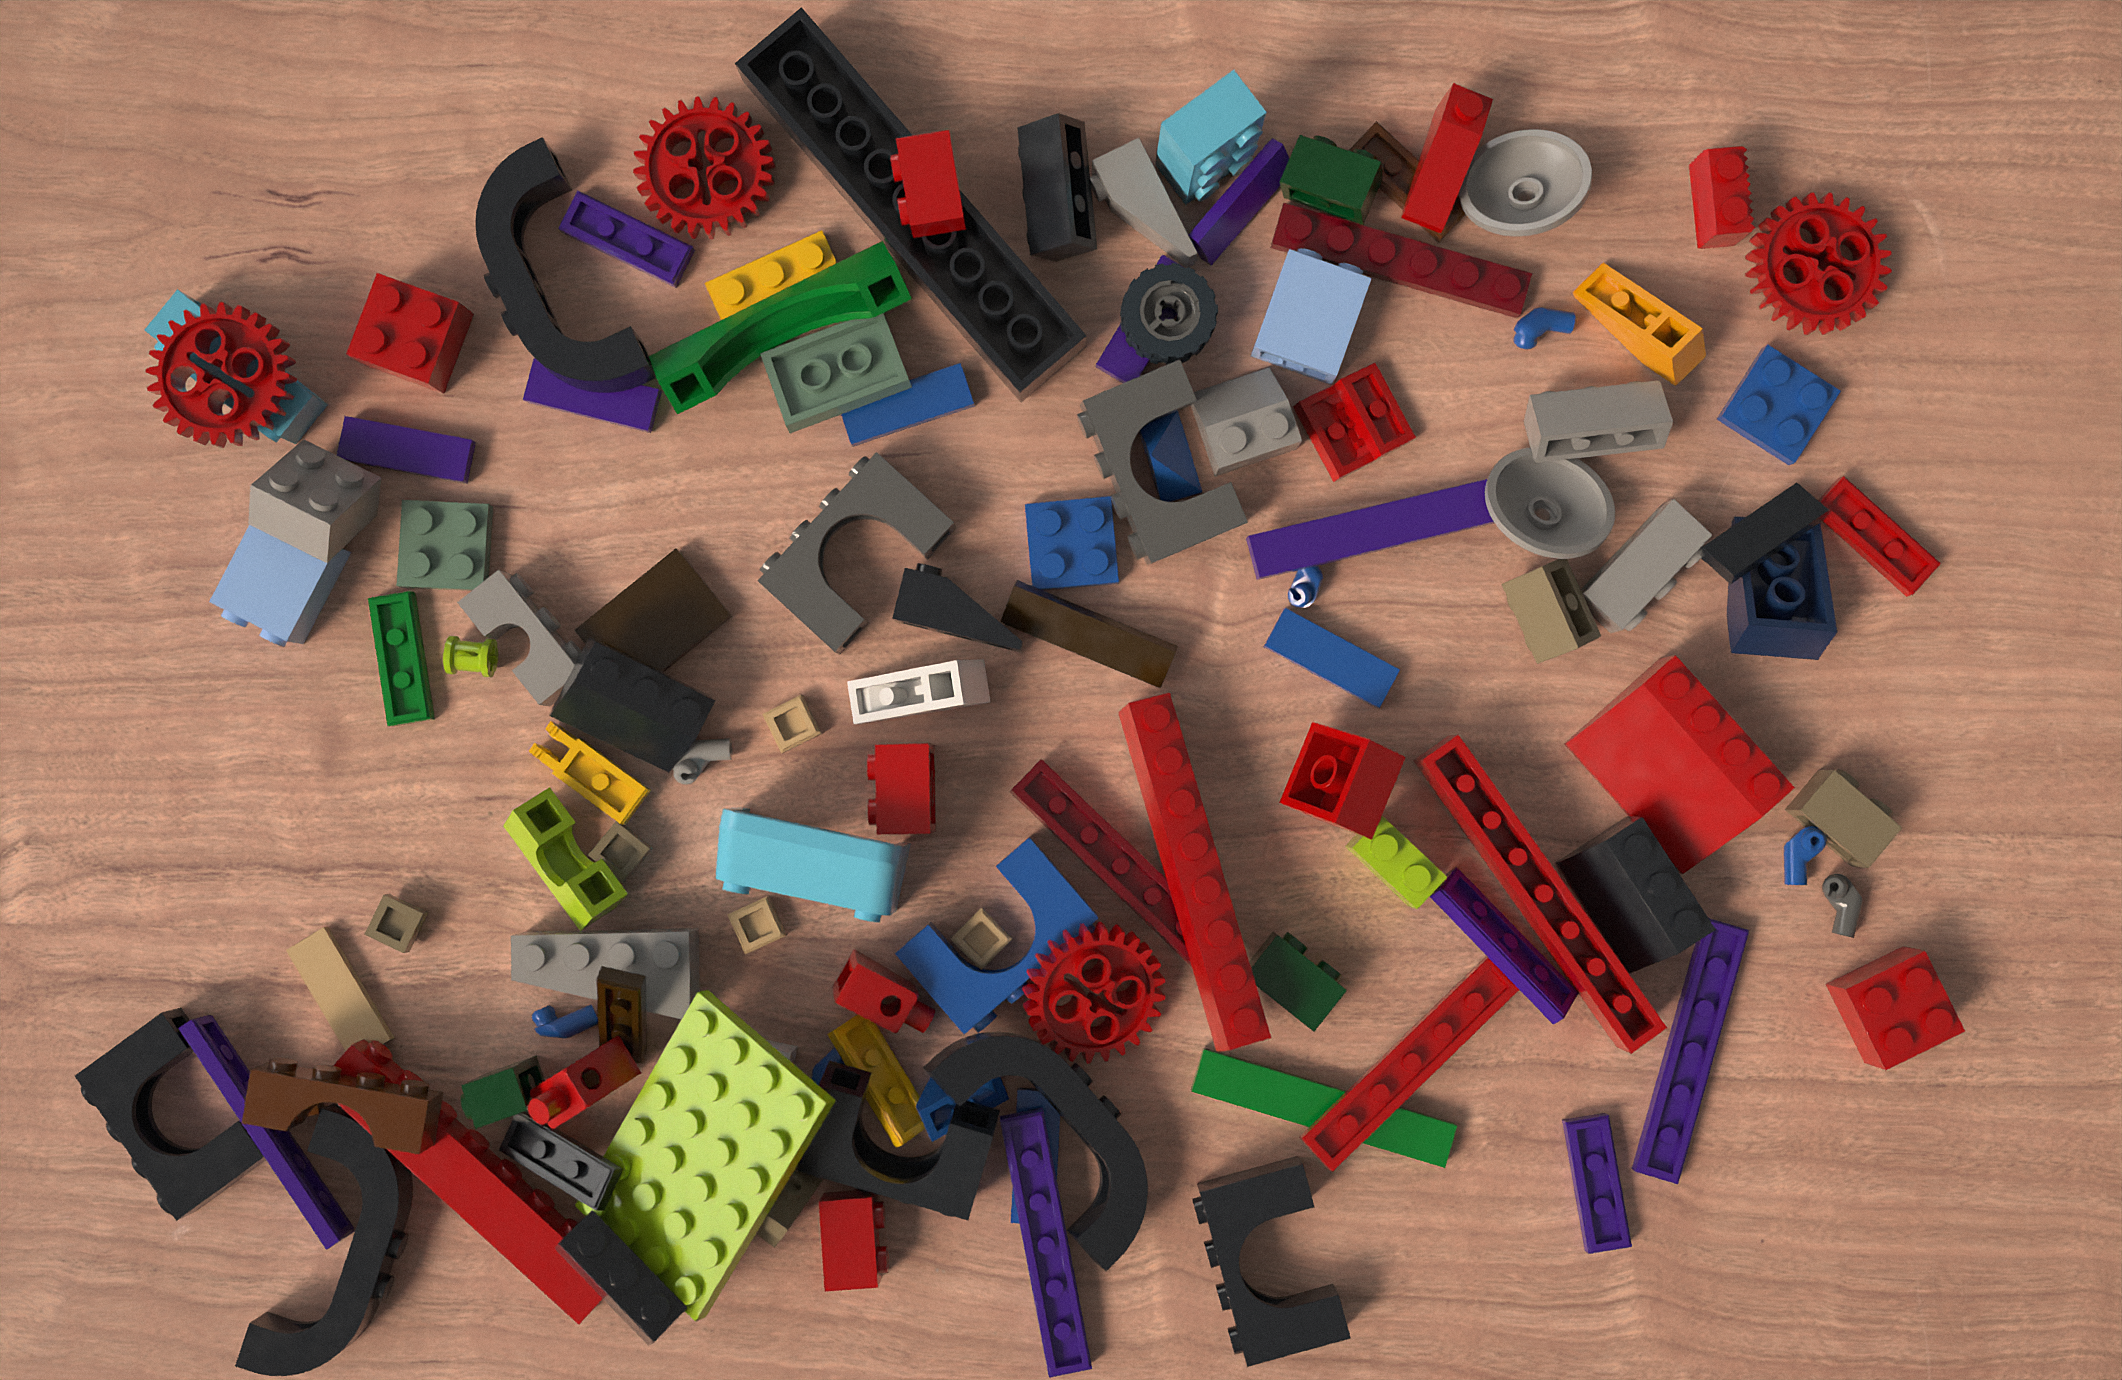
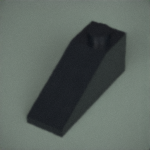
[892,563,1023,653]

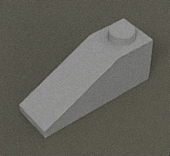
[1090,138,1197,268]

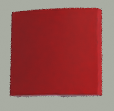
[1293,363,1416,482]

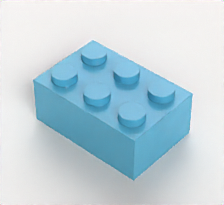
[1155,70,1267,205]

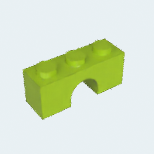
[503,787,628,932]

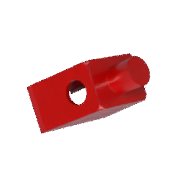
[832,949,936,1034]
[528,1035,642,1129]

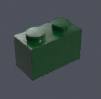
[1280,135,1383,225]
[1249,931,1347,1032]
[460,1055,545,1129]

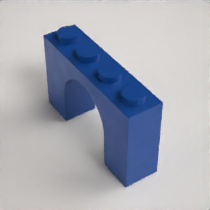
[895,837,1099,1035]

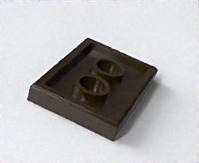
[575,548,733,672]

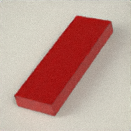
[1818,476,1941,597]

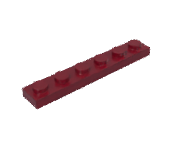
[1270,203,1532,318]
[1010,759,1192,967]

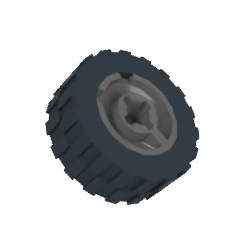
[1120,263,1218,365]

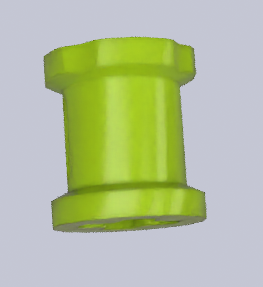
[443,636,498,677]

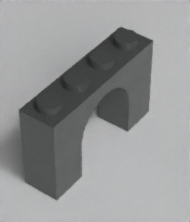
[1077,360,1248,565]
[758,452,956,655]

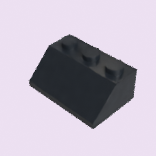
[549,637,715,773]
[1555,816,1716,974]

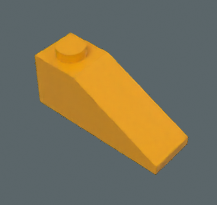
[1573,262,1706,386]

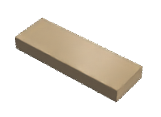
[286,927,394,1051]

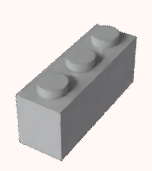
[1524,380,1673,463]
[1581,499,1712,633]

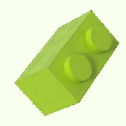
[1345,816,1447,909]

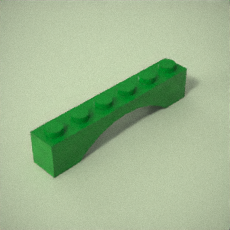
[649,241,912,415]

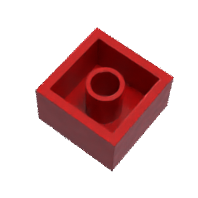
[346,273,474,394]
[1279,722,1406,840]
[867,743,936,835]
[1826,946,1966,1070]

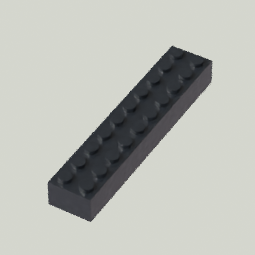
[735,7,1087,402]

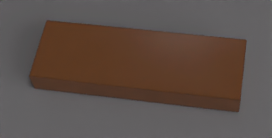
[1348,121,1466,243]

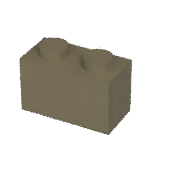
[1502,559,1601,664]
[1785,769,1902,868]

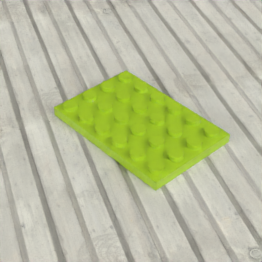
[575,990,836,1322]

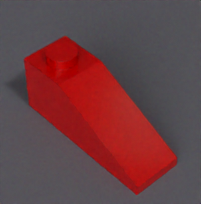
[1401,83,1493,234]

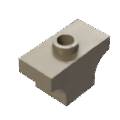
[756,1161,823,1248]

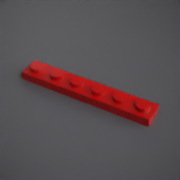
[1299,956,1519,1172]

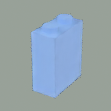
[1251,248,1372,385]
[209,525,351,647]

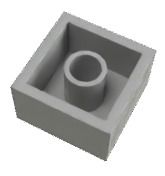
[248,439,381,563]

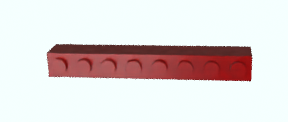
[1118,692,1272,1051]
[1413,734,1667,1054]
[333,1039,603,1325]

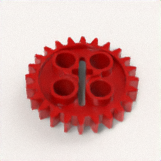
[633,96,776,240]
[1745,192,1892,335]
[145,302,297,448]
[1022,922,1166,1064]

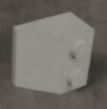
[1191,367,1302,477]

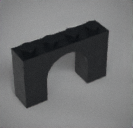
[75,1008,266,1221]
[797,1060,1000,1221]
[1192,1156,1351,1367]

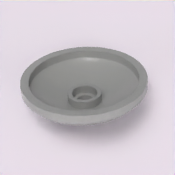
[1459,129,1592,236]
[1485,448,1615,559]

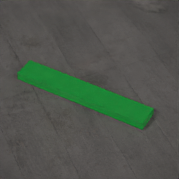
[1191,1048,1457,1168]

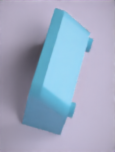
[715,807,911,923]

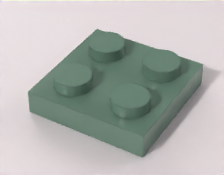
[396,500,493,591]

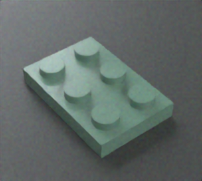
[760,313,912,434]

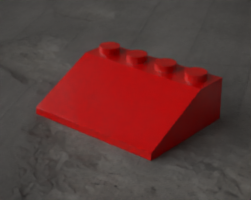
[1564,655,1795,874]

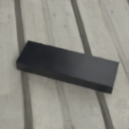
[1700,483,1829,585]
[499,1111,623,1211]

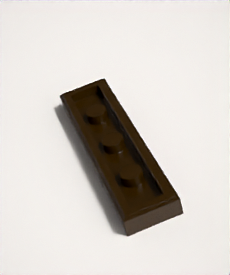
[1000,580,1178,689]

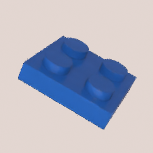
[1716,344,1841,466]
[1025,496,1119,591]

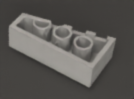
[511,928,700,1019]

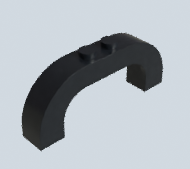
[475,137,656,393]
[923,1031,1148,1271]
[235,1103,413,1376]

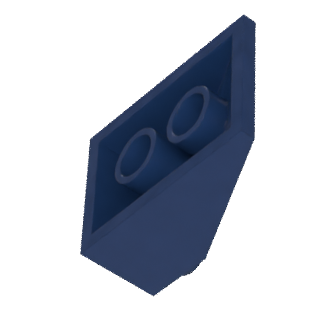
[1727,516,1837,660]

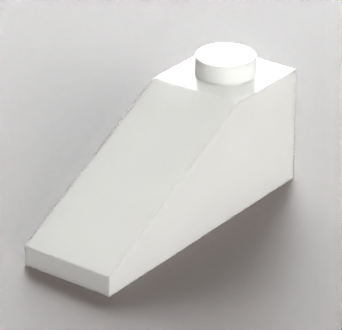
[847,659,990,724]

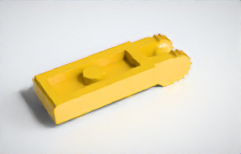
[529,721,651,825]

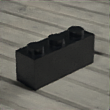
[1017,113,1097,262]
[555,1210,687,1346]

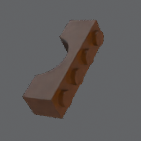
[242,1057,444,1154]

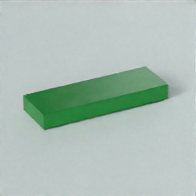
[368,591,435,727]

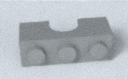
[457,570,582,707]

